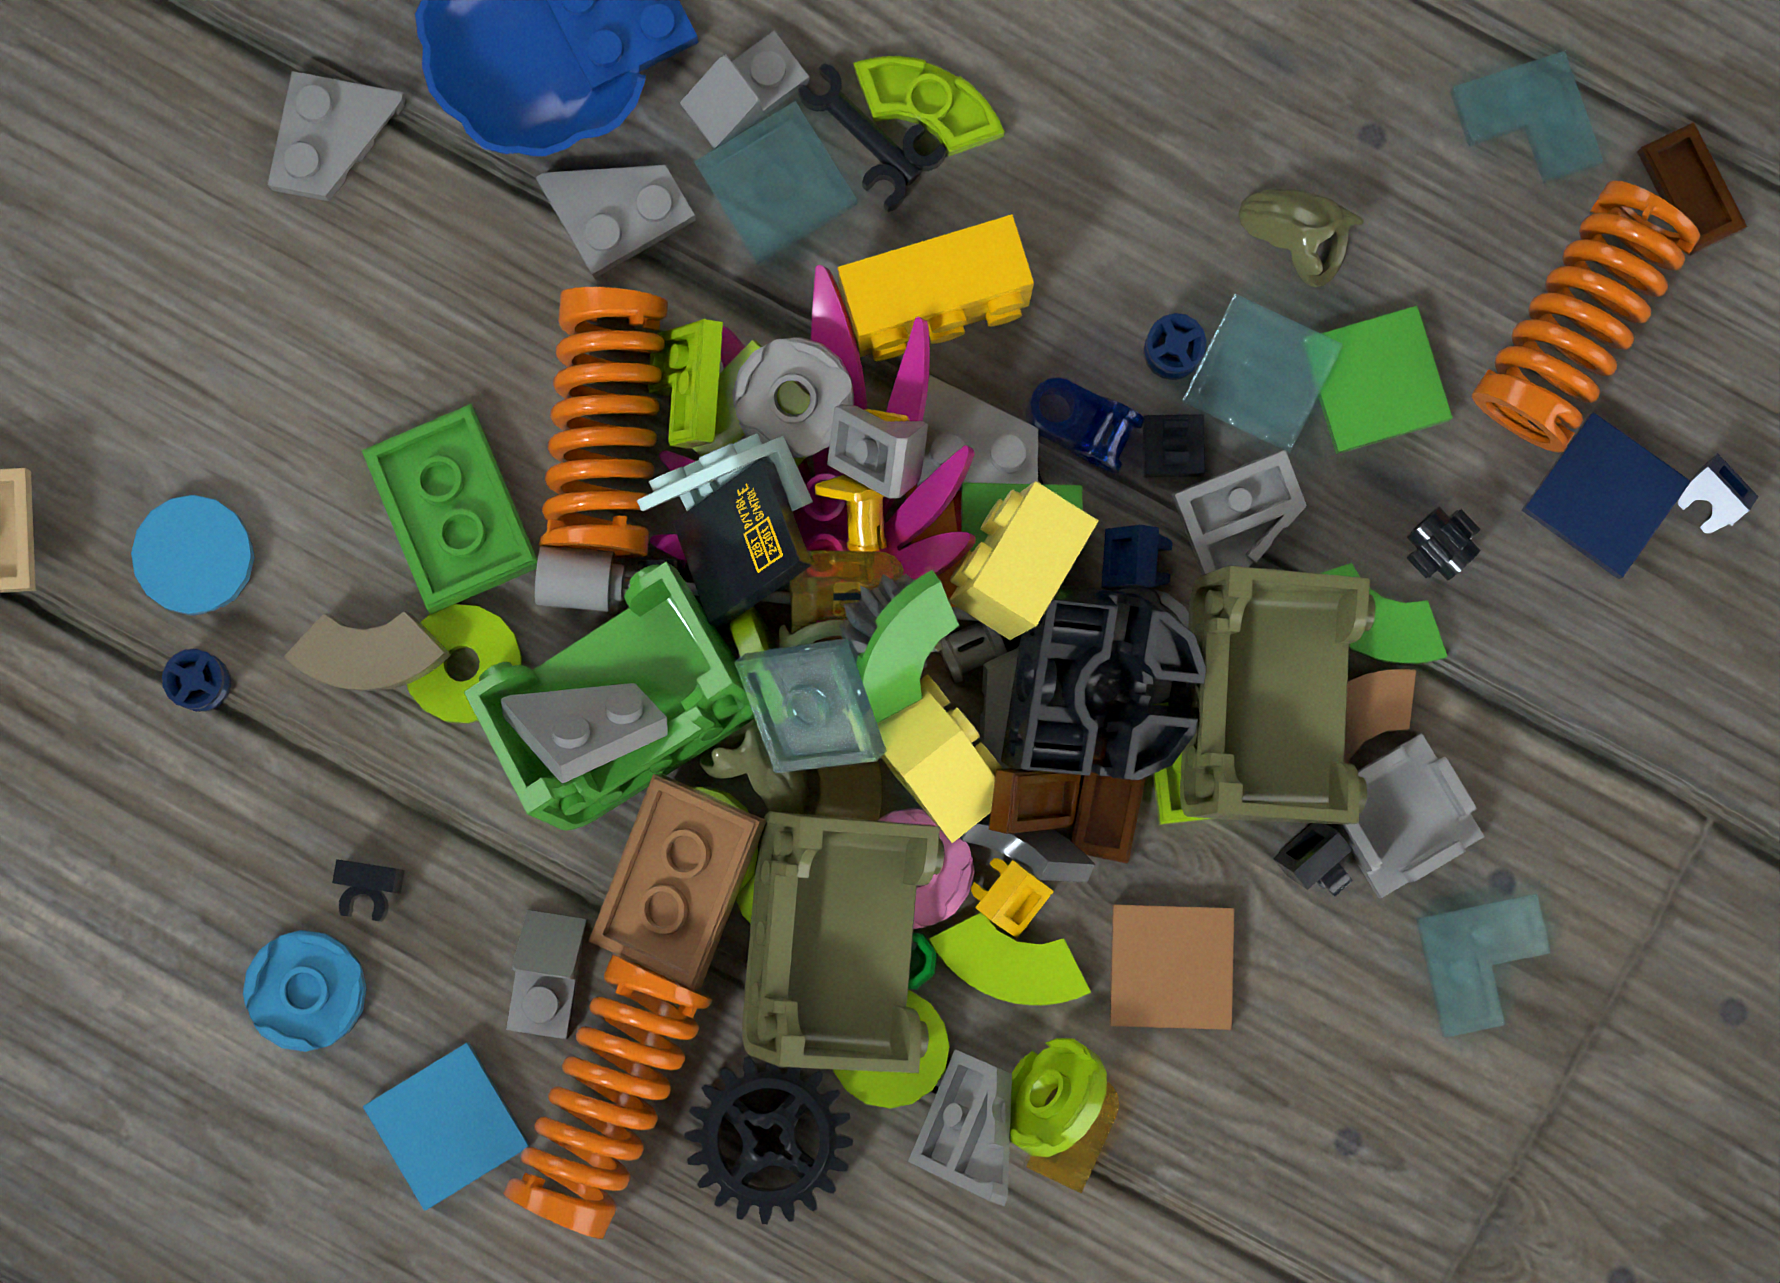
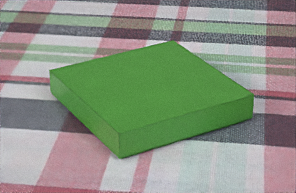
[1301,306,1452,454]

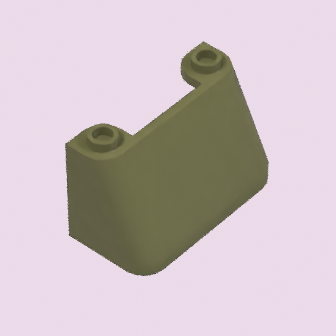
[1180,566,1375,825]
[742,811,944,1073]

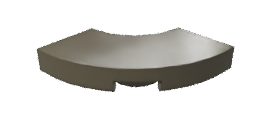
[283,611,451,691]

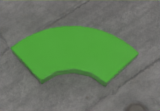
[1319,563,1448,664]
[854,570,959,728]

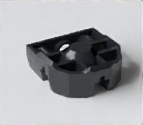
[1001,586,1206,780]

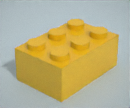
[837,214,1034,361]

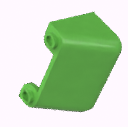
[464,562,764,831]

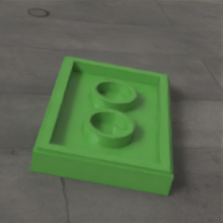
[361,404,538,614]

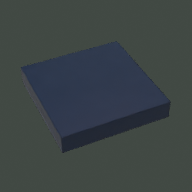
[1521,412,1690,579]

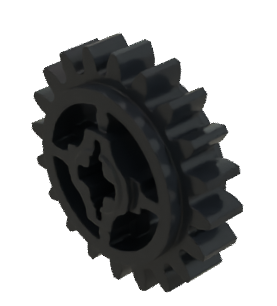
[684,1056,853,1225]

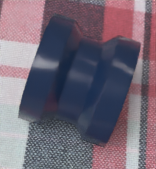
[1143,313,1207,380]
[162,649,231,712]

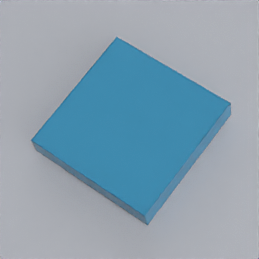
[362,1042,531,1211]

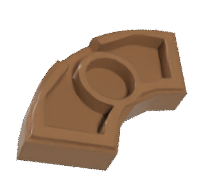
[1344,669,1416,763]

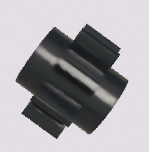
[1406,506,1481,581]

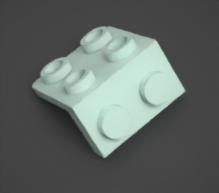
[637,433,813,511]

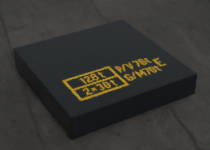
[673,458,812,628]

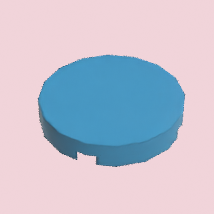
[131,495,255,616]
[243,930,367,1052]

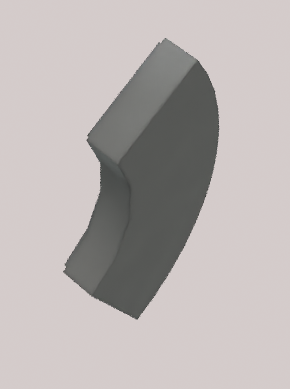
[960,813,1096,882]

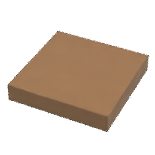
[1109,905,1234,1030]

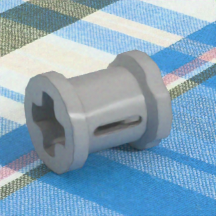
[939,621,1007,684]

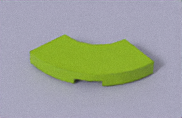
[853,56,1005,156]
[929,912,1091,1005]

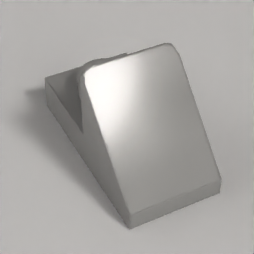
[680,31,810,152]
[827,406,928,498]
[506,910,587,1039]

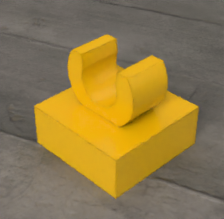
[970,858,1054,938]

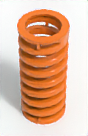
[1472,180,1700,453]
[539,287,668,558]
[503,954,713,1239]

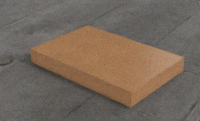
[589,773,766,990]

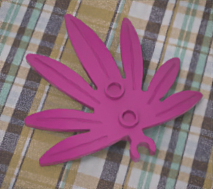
[650,265,976,626]

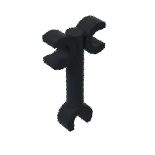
[798,63,946,212]

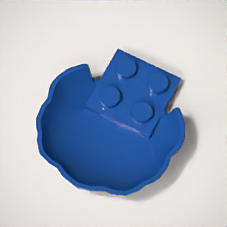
[415,0,699,156]

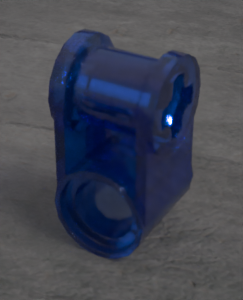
[1025,377,1145,473]

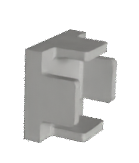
[1334,733,1485,898]

